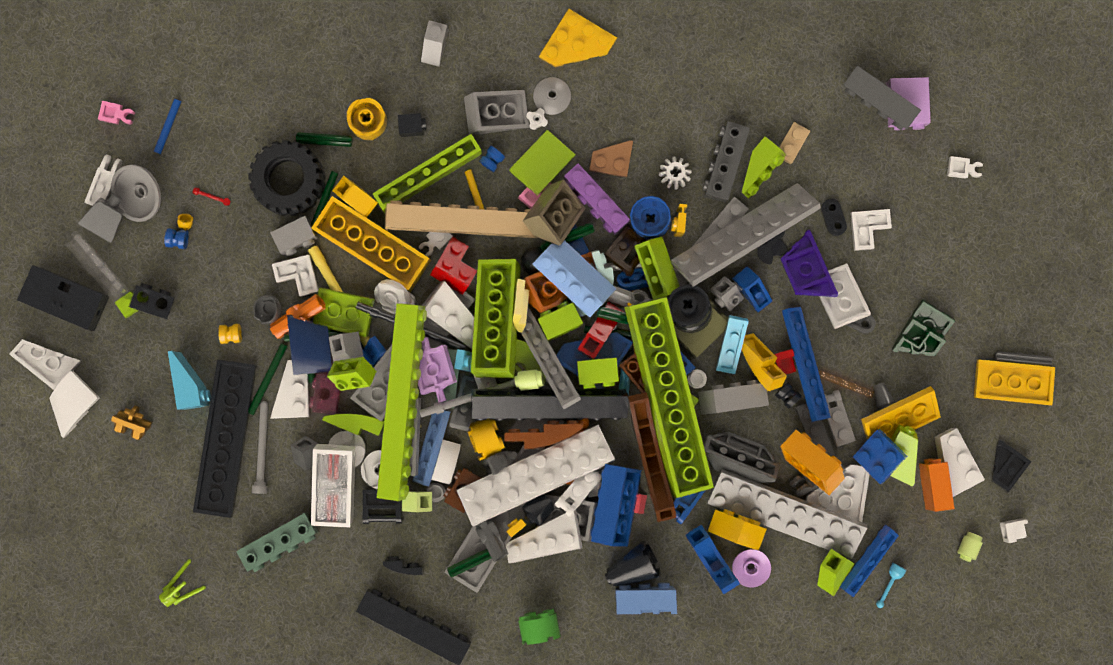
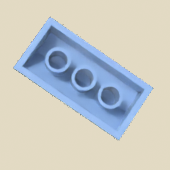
[533,240,616,317]

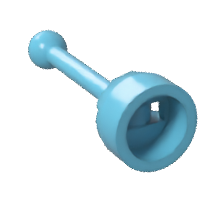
[876,563,906,608]

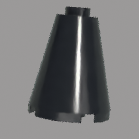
[605,540,661,586]

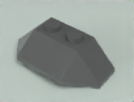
[704,432,780,483]

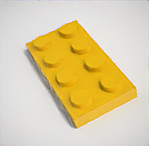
[974,360,1055,405]
[861,386,941,440]

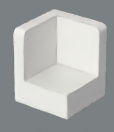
[1000,518,1028,543]

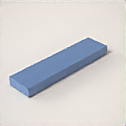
[413,410,451,486]

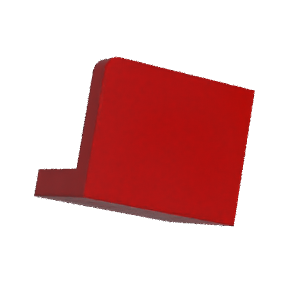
[774,349,796,375]

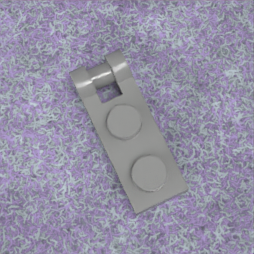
[825,390,856,447]

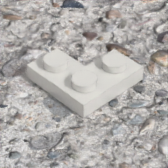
[850,209,892,251]
[272,255,319,297]

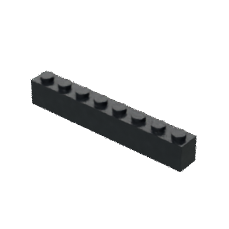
[471,389,629,421]

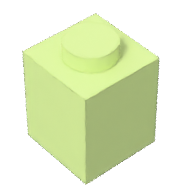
[402,491,432,512]

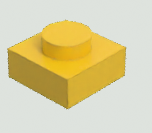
[506,518,527,537]

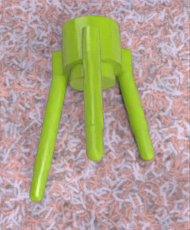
[159,559,206,607]

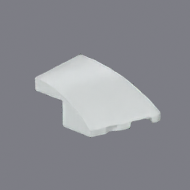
[49,371,100,438]

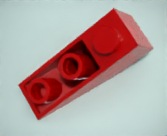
[577,302,624,360]

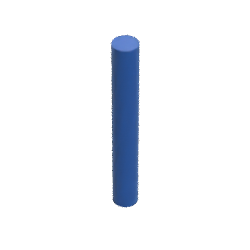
[154,99,181,154]

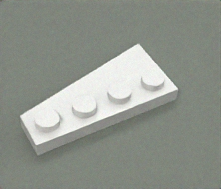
[506,510,583,563]

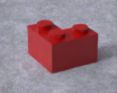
[430,237,477,295]

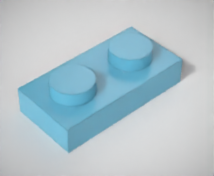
[454,349,472,372]

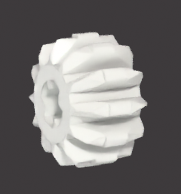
[659,157,691,190]

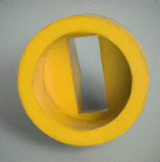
[177,214,193,230]

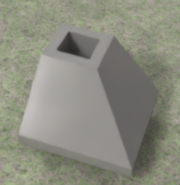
[329,332,363,363]

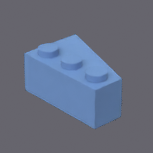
[615,583,677,614]

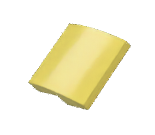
[513,279,529,333]

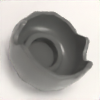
[253,295,282,324]

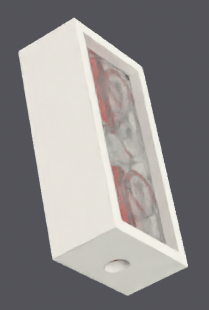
[311,444,356,527]

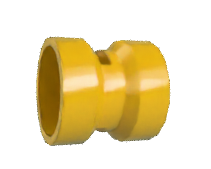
[219,324,242,344]

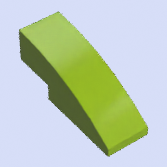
[322,414,384,436]

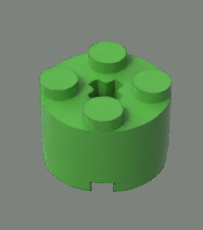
[518,609,561,645]

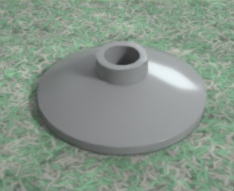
[533,77,571,115]

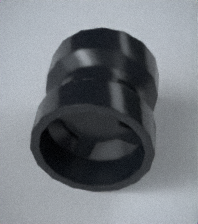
[775,382,802,409]

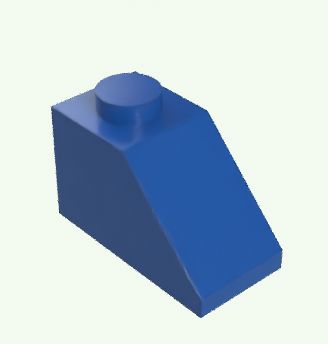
[732,267,772,312]

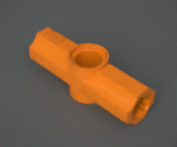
[270,294,326,339]

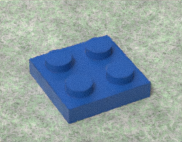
[853,429,908,484]

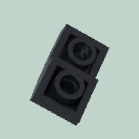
[383,556,424,575]

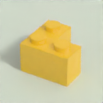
[708,509,767,551]

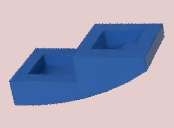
[362,336,386,368]

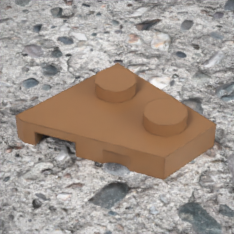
[589,140,633,178]

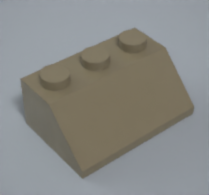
[523,180,586,246]

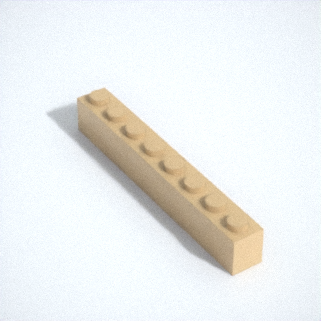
[385,201,538,238]

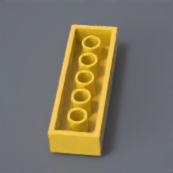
[311,196,431,292]

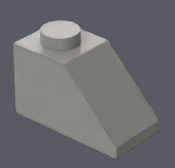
[421,20,449,67]

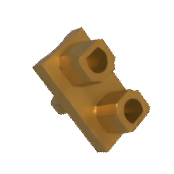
[111,405,152,440]

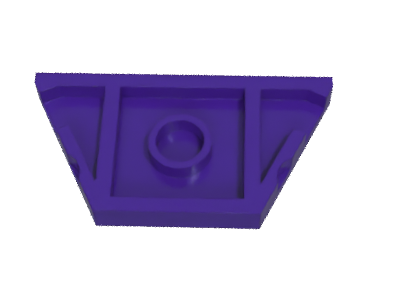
[781,230,838,297]

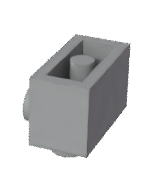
[270,216,318,256]

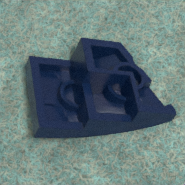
[287,315,332,375]

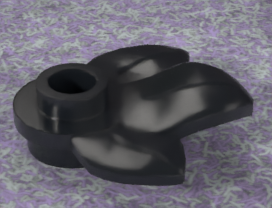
[757,231,788,265]

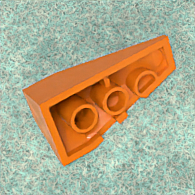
[523,252,596,313]

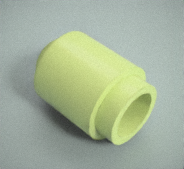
[515,369,544,391]
[957,532,983,562]

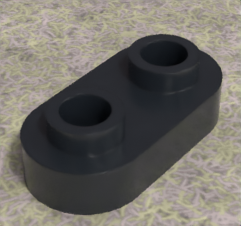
[821,199,847,236]

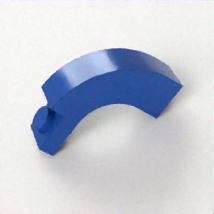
[685,525,740,594]

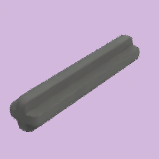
[994,351,1052,367]

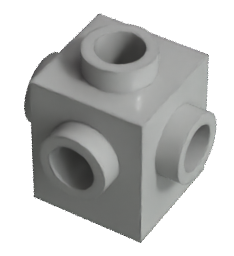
[711,276,744,311]

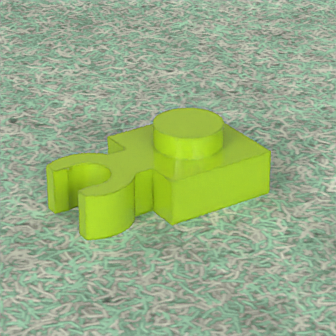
[115,292,148,318]

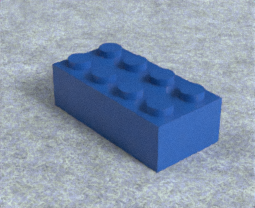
[591,464,642,547]

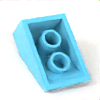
[168,351,211,410]

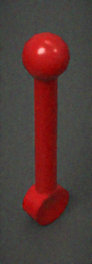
[193,187,231,206]

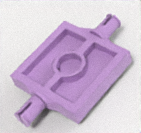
[418,337,457,403]

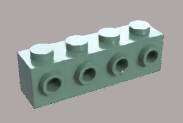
[236,512,318,572]

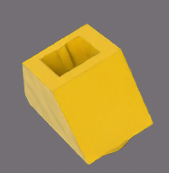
[332,176,378,218]

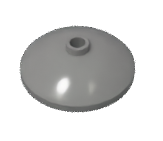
[111,165,161,222]

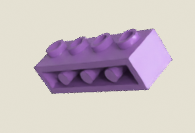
[564,164,630,235]

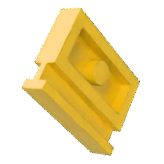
[671,204,687,237]

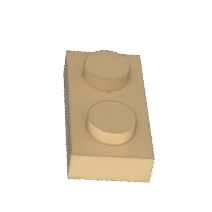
[779,122,810,164]

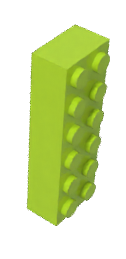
[471,259,521,378]

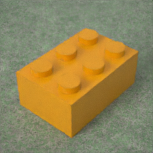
[780,430,845,495]

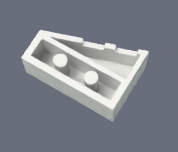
[934,428,985,497]

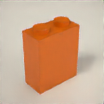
[919,458,955,512]

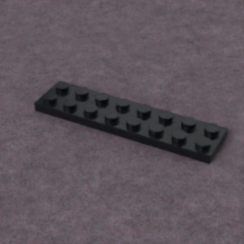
[193,359,257,518]

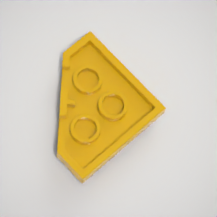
[539,9,617,67]

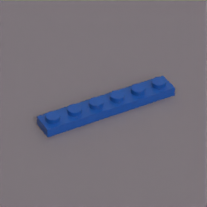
[782,307,831,422]

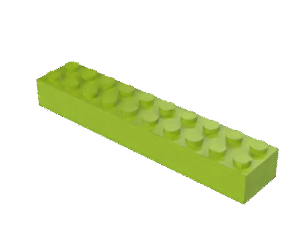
[624,297,714,498]

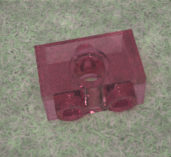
[309,374,341,415]

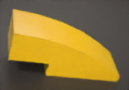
[741,333,787,391]

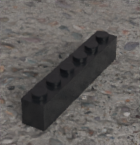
[356,588,471,665]

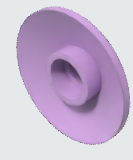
[732,549,771,587]

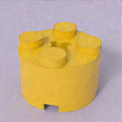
[347,98,387,140]
[468,418,505,461]

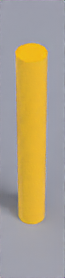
[465,170,485,210]

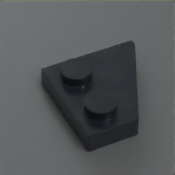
[991,439,1032,493]

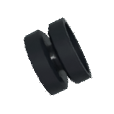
[668,284,713,333]

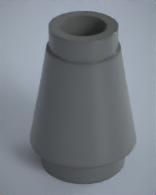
[873,383,896,410]

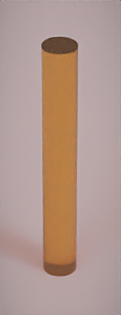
[819,370,874,398]

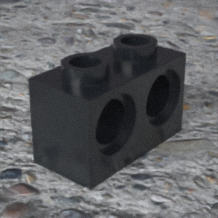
[128,283,174,319]

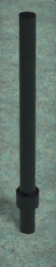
[355,301,466,350]

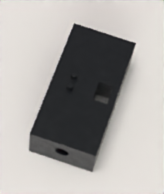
[17,265,110,331]

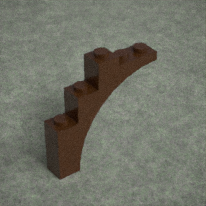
[628,392,676,522]

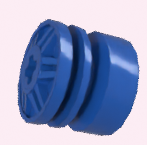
[630,196,671,240]

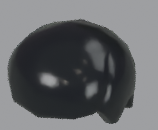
[521,246,543,275]

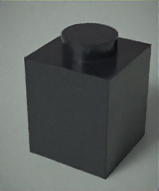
[398,113,427,137]
[522,494,554,526]

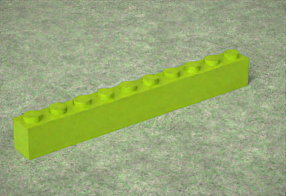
[377,303,427,501]

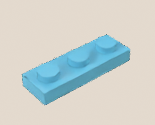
[716,315,749,374]

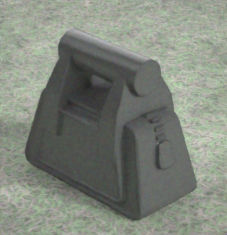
[481,451,517,476]

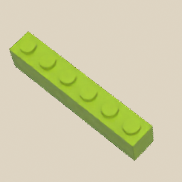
[372,134,482,212]

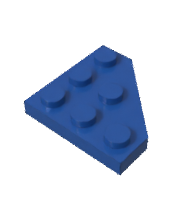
[556,332,633,389]

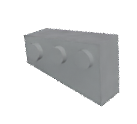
[698,380,769,415]

